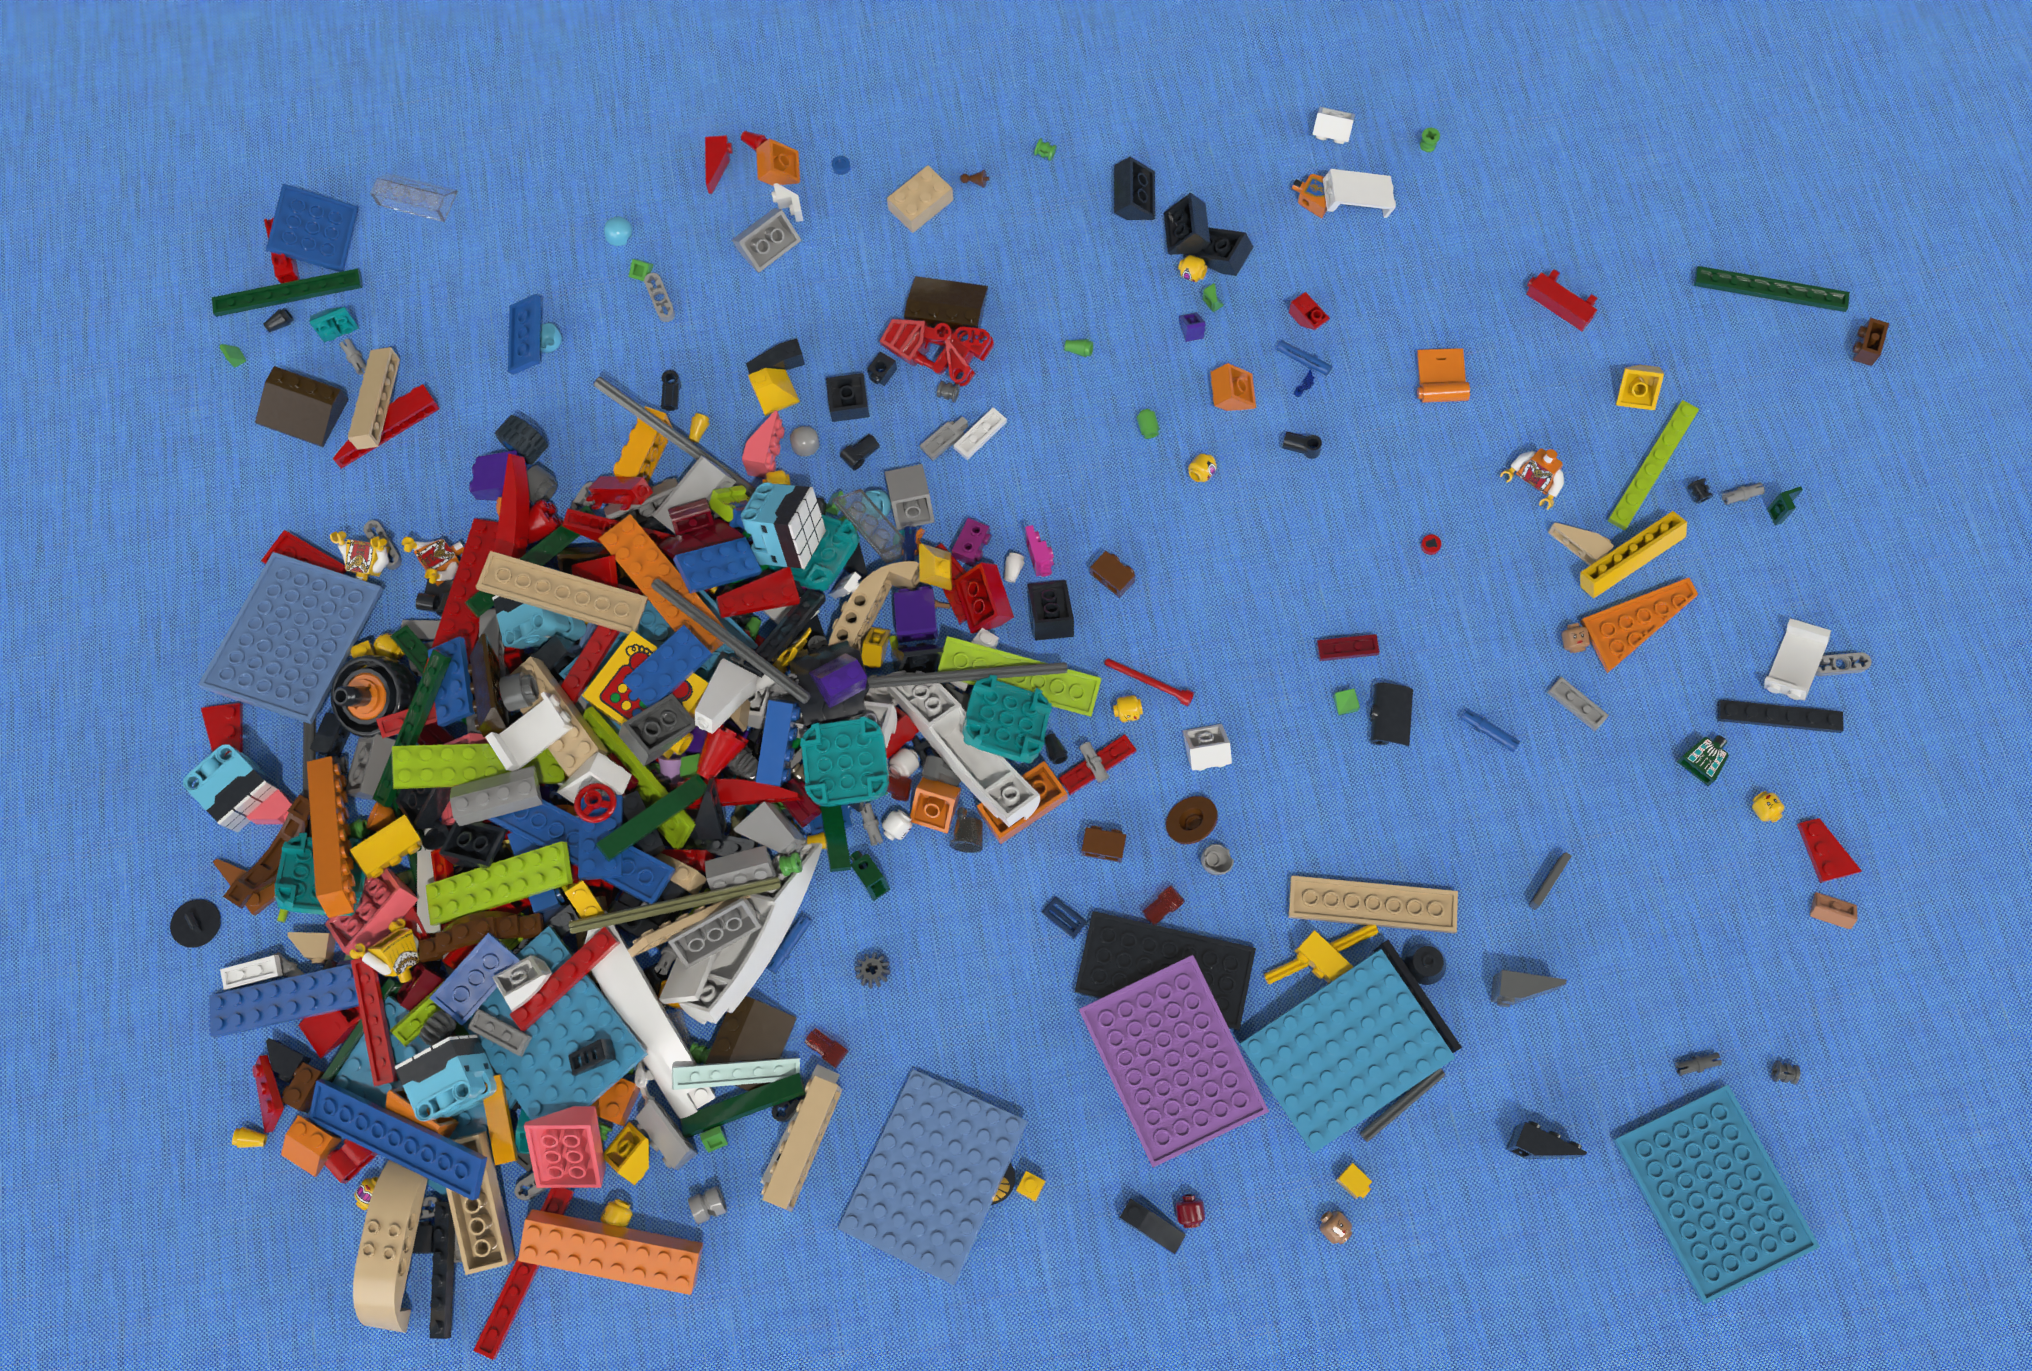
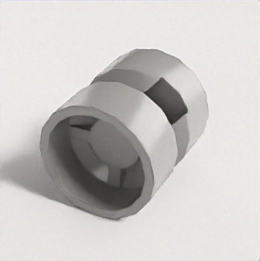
[688,1186,727,1225]

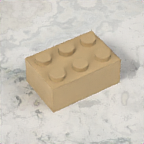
[887,165,953,233]

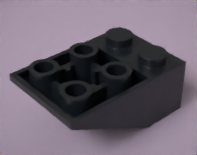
[1506,1121,1587,1159]

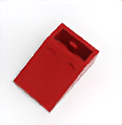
[298,1006,361,1058]

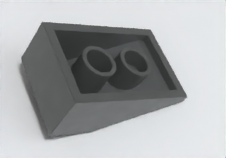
[618,694,697,766]
[1491,970,1567,1007]

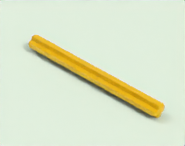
[1264,925,1379,984]

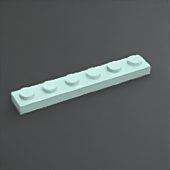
[672,1057,800,1090]

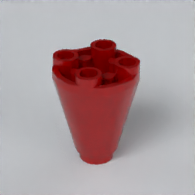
[527,499,563,544]
[696,725,749,780]

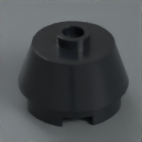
[1404,943,1446,985]

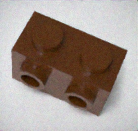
[1852,317,1889,366]
[1090,551,1135,598]
[1081,826,1127,863]
[281,1062,325,1113]

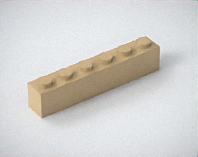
[348,347,400,450]

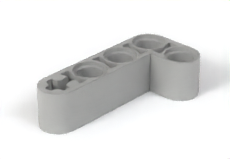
[479,608,510,676]

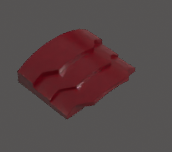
[657,519,744,592]

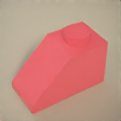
[247,789,293,824]

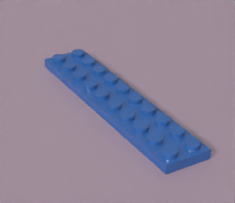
[488,799,676,904]
[308,1079,487,1201]

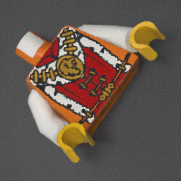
[1500,448,1564,510]
[402,537,464,586]

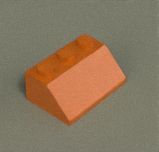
[386,1087,459,1139]

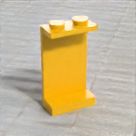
[562,880,605,919]

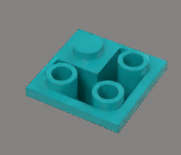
[309,307,359,343]

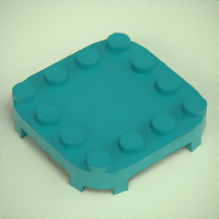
[768,514,860,591]
[963,675,1052,763]
[800,717,889,807]
[274,833,366,916]

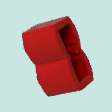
[324,1139,378,1184]

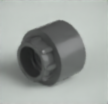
[527,465,557,503]
[499,672,539,711]

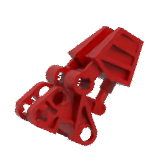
[880,319,994,387]

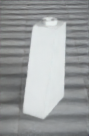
[695,658,757,734]

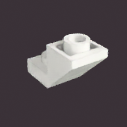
[772,183,804,222]

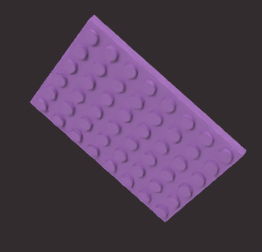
[1079,955,1269,1168]

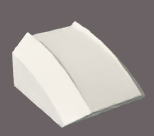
[492,955,552,1012]

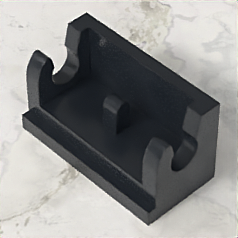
[309,712,350,757]

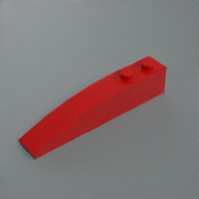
[333,384,439,469]
[494,454,529,559]
[562,508,676,566]
[678,777,803,809]

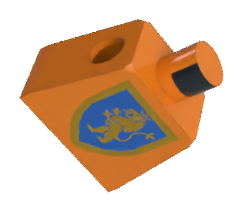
[1292,174,1327,218]

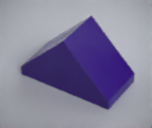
[1179,312,1205,342]

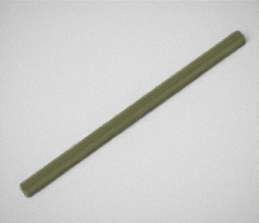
[569,876,781,934]

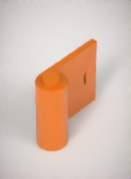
[1417,348,1470,403]

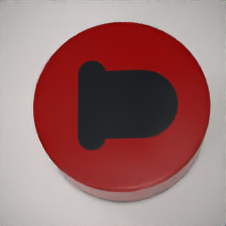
[1421,534,1442,555]

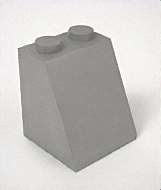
[885,464,935,530]
[734,801,807,855]

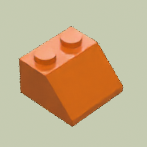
[756,138,800,186]
[1211,363,1256,411]
[910,777,961,834]
[281,1115,342,1177]

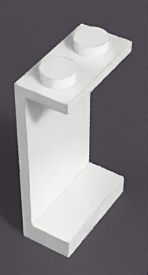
[1323,169,1396,218]
[1764,618,1831,701]
[485,692,574,771]

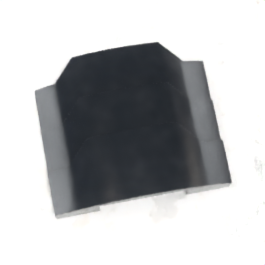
[788,640,870,729]

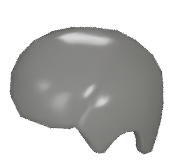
[790,426,820,456]
[1201,844,1234,875]

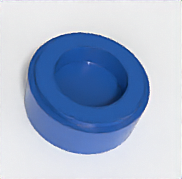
[832,156,850,175]

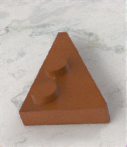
[213,859,275,916]

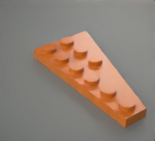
[1580,578,1698,673]

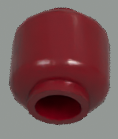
[1176,1194,1205,1228]

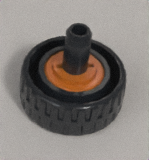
[331,655,417,738]

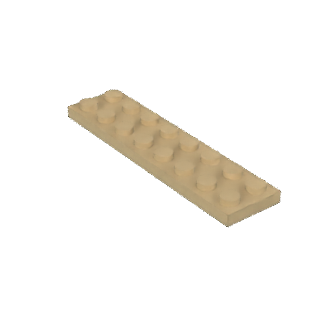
[476,551,648,634]
[1288,876,1458,934]

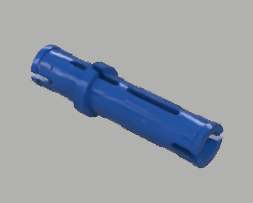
[1277,340,1332,376]
[1461,709,1520,752]
[766,915,812,974]

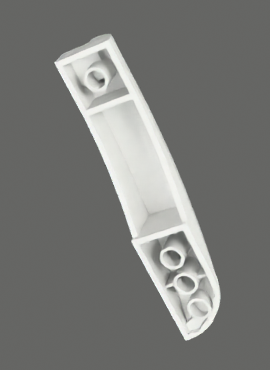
[679,843,823,1024]

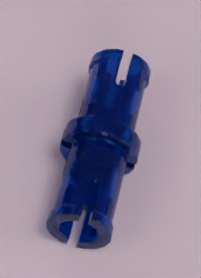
[902,526,917,562]

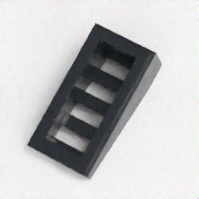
[568,1039,616,1076]

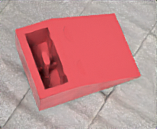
[742,411,785,478]

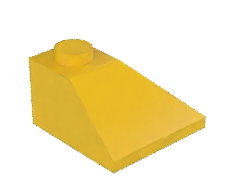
[1616,365,1664,410]
[748,368,800,416]
[919,543,952,590]
[603,1122,649,1185]

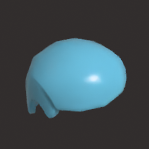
[604,216,632,246]
[540,323,562,354]
[863,490,891,519]

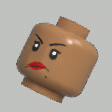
[1561,623,1590,653]
[1319,1211,1352,1244]

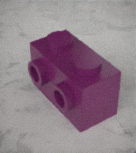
[952,518,992,567]

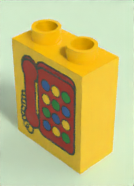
[582,630,709,759]

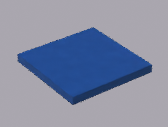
[266,184,358,272]

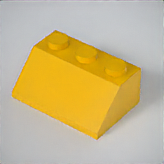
[350,815,422,880]

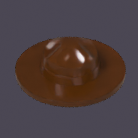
[1166,796,1218,844]

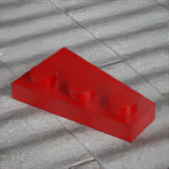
[252,1055,284,1133]

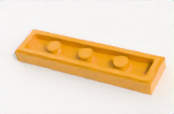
[483,1074,518,1165]

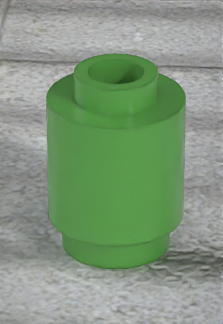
[1137,409,1160,439]

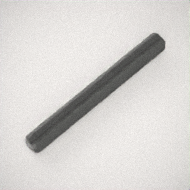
[1360,1068,1445,1142]

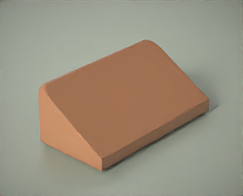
[1810,892,1857,929]

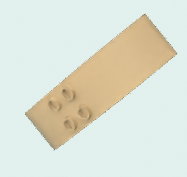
[828,561,920,651]
[353,1160,428,1333]

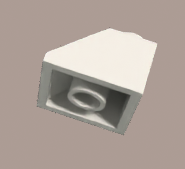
[1313,107,1355,144]
[1183,724,1232,771]

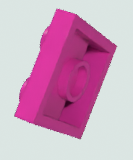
[1025,525,1054,577]

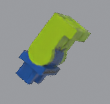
[709,485,750,530]

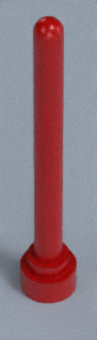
[1104,658,1195,707]

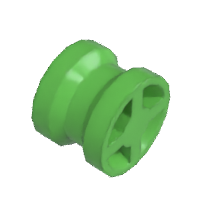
[779,852,802,876]

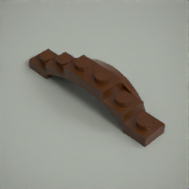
[223,794,311,909]
[419,911,544,963]

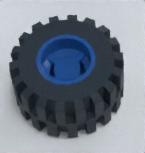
[495,415,548,465]

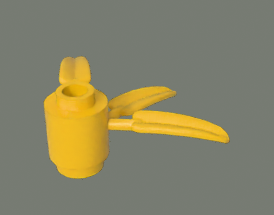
[773,628,811,674]

